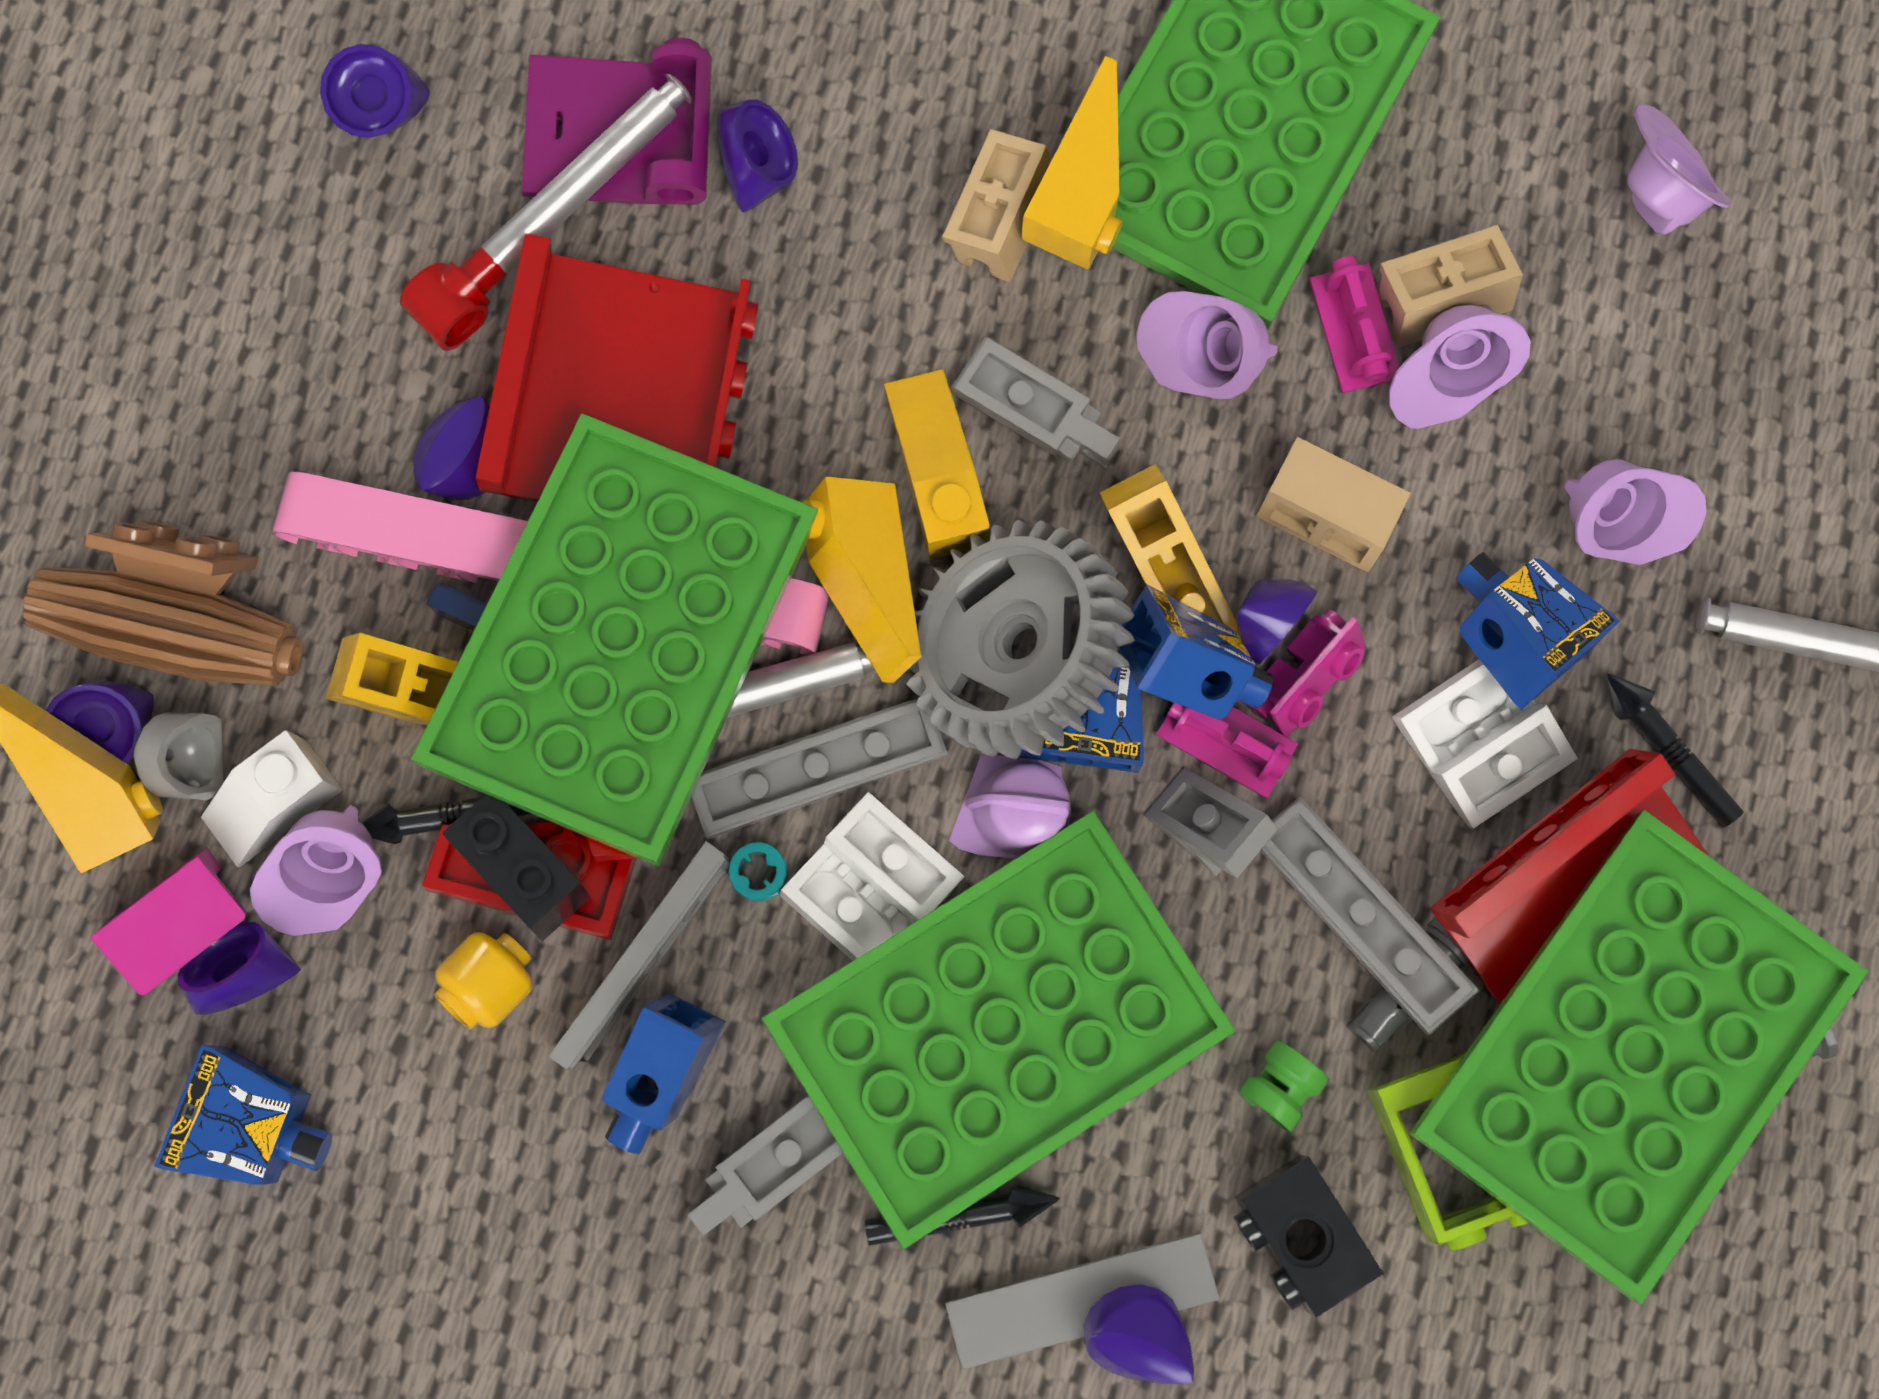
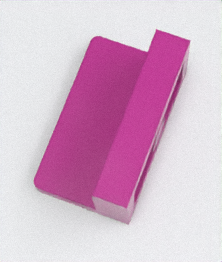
[90,847,247,995]

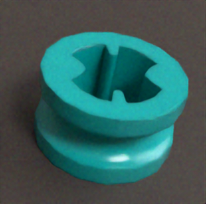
[729,842,788,902]

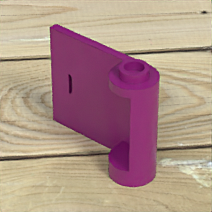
[522,38,712,205]

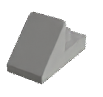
[1144,767,1278,879]

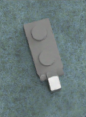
[951,337,1120,470]
[687,1096,843,1236]

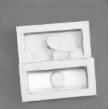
[1392,659,1578,829]
[780,792,965,961]

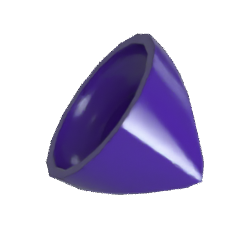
[320,44,430,138]
[718,99,798,213]
[413,396,490,500]
[1236,580,1317,665]
[45,682,154,764]
[177,922,301,1015]
[1083,1284,1194,1384]

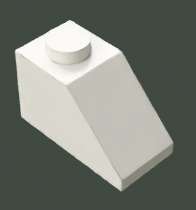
[201,730,343,868]

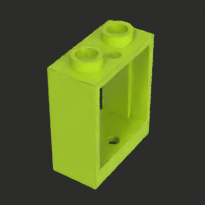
[1367,1053,1528,1251]

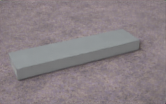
[692,698,948,839]
[1260,796,1479,1036]
[548,841,730,1070]
[945,1232,1220,1370]

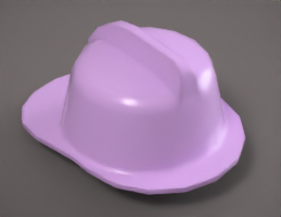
[1627,104,1731,235]
[1136,291,1278,399]
[1389,304,1531,429]
[1564,459,1707,565]
[949,755,1071,859]
[250,805,382,936]

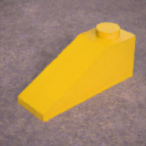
[1022,56,1123,270]
[884,369,990,560]
[1100,464,1240,637]
[802,477,921,683]
[325,633,458,725]
[0,683,163,874]

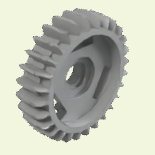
[907,520,1135,759]

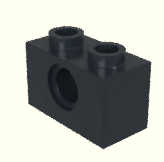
[442,794,591,942]
[1234,1155,1384,1318]

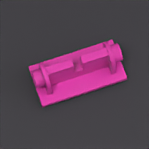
[1309,256,1400,394]
[1247,609,1366,737]
[1156,703,1298,799]

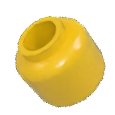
[434,932,533,1030]

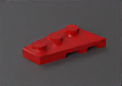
[422,822,636,940]

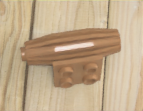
[23,520,303,686]

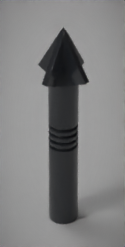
[1607,673,1744,827]
[362,797,532,844]
[865,1186,1060,1246]

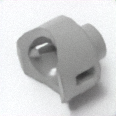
[133,712,223,800]

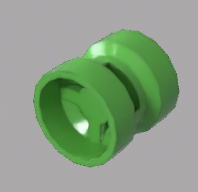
[1237,1040,1330,1133]

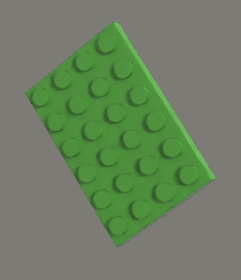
[1112,0,1441,330]
[411,413,818,867]
[761,810,1236,1250]
[1409,810,1869,1304]

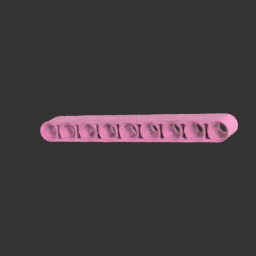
[272,472,829,655]

